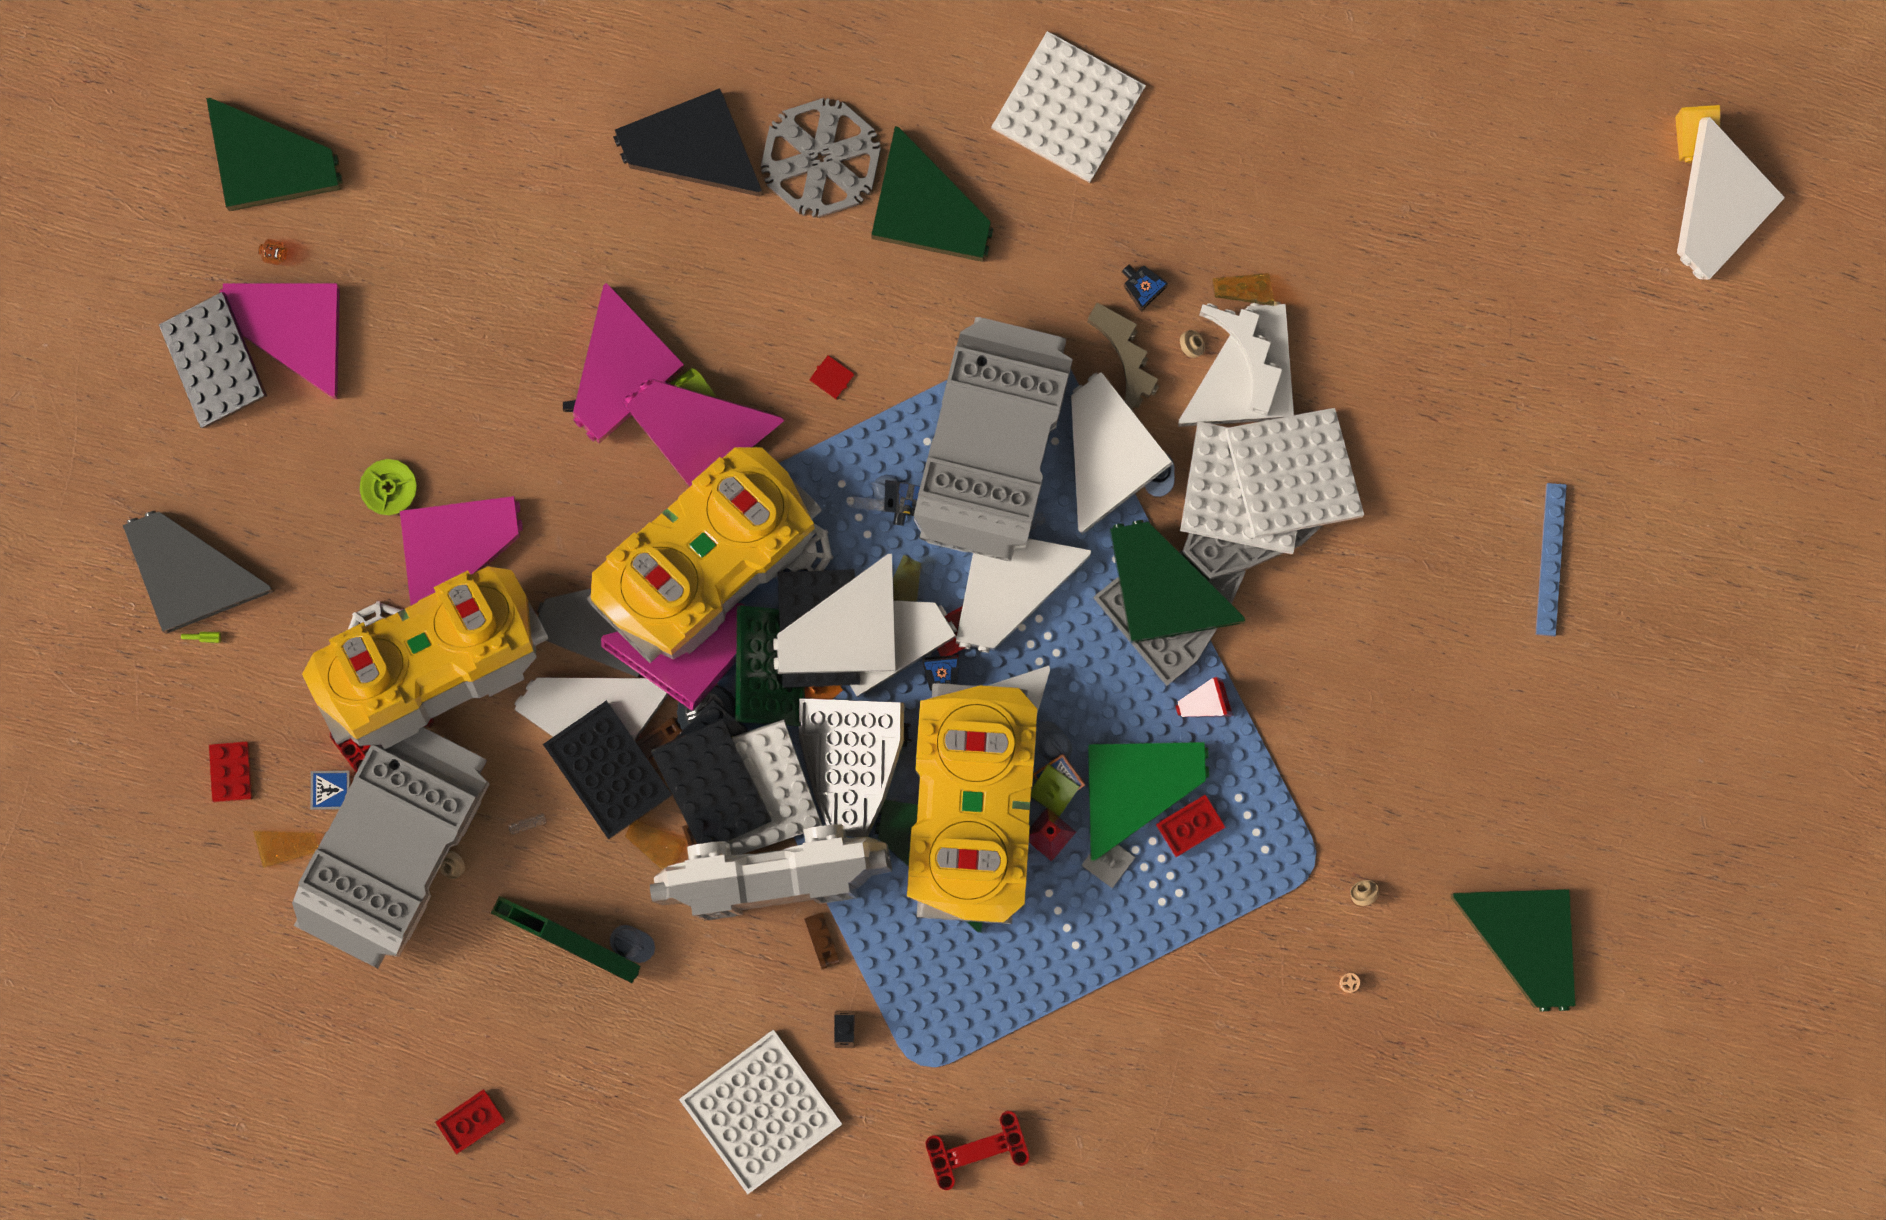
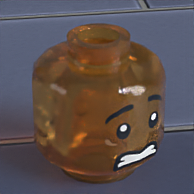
[258,239,288,266]

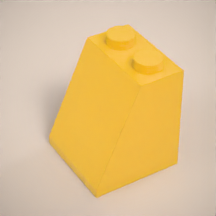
[1675,105,1720,163]

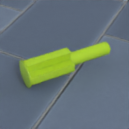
[181,631,221,643]

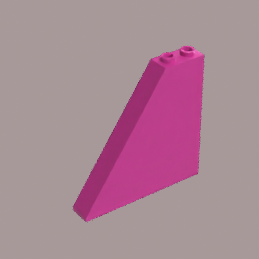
[219,283,340,399]
[573,283,684,444]
[622,379,784,487]
[400,496,523,605]
[601,603,745,711]

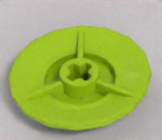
[359,459,417,516]

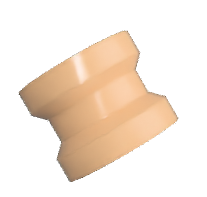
[1340,973,1360,993]

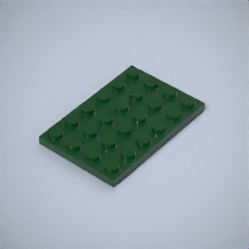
[736,605,805,727]

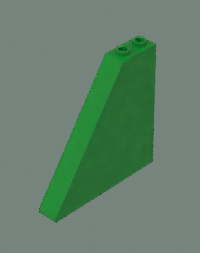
[1088,742,1209,862]

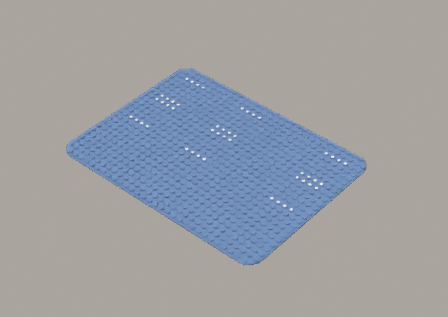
[717,369,1316,1068]

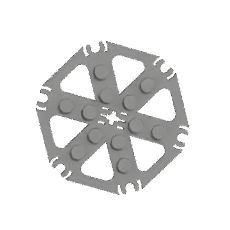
[761,98,881,218]

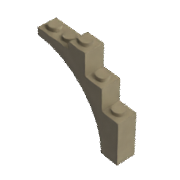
[1087,303,1159,411]

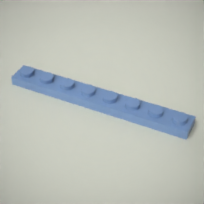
[1535,483,1566,637]

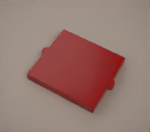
[809,355,854,400]

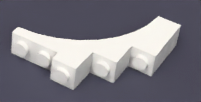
[1199,303,1282,416]

